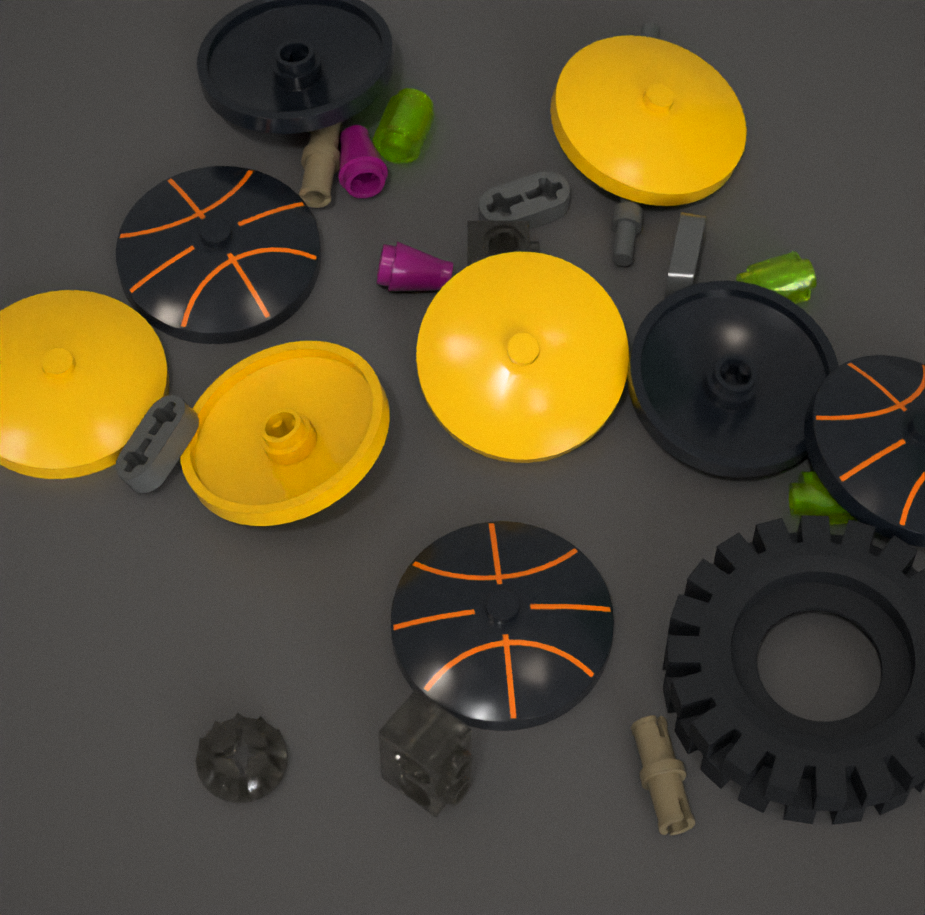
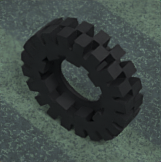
[662,515,925,825]

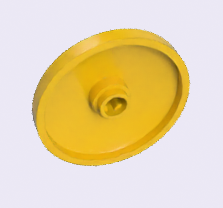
[550,35,747,206]
[416,252,629,463]
[0,290,169,479]
[180,341,390,526]

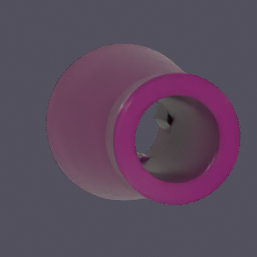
[339,125,388,198]
[376,241,453,292]

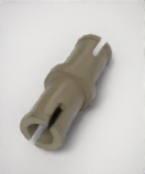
[299,122,343,208]
[631,715,695,835]

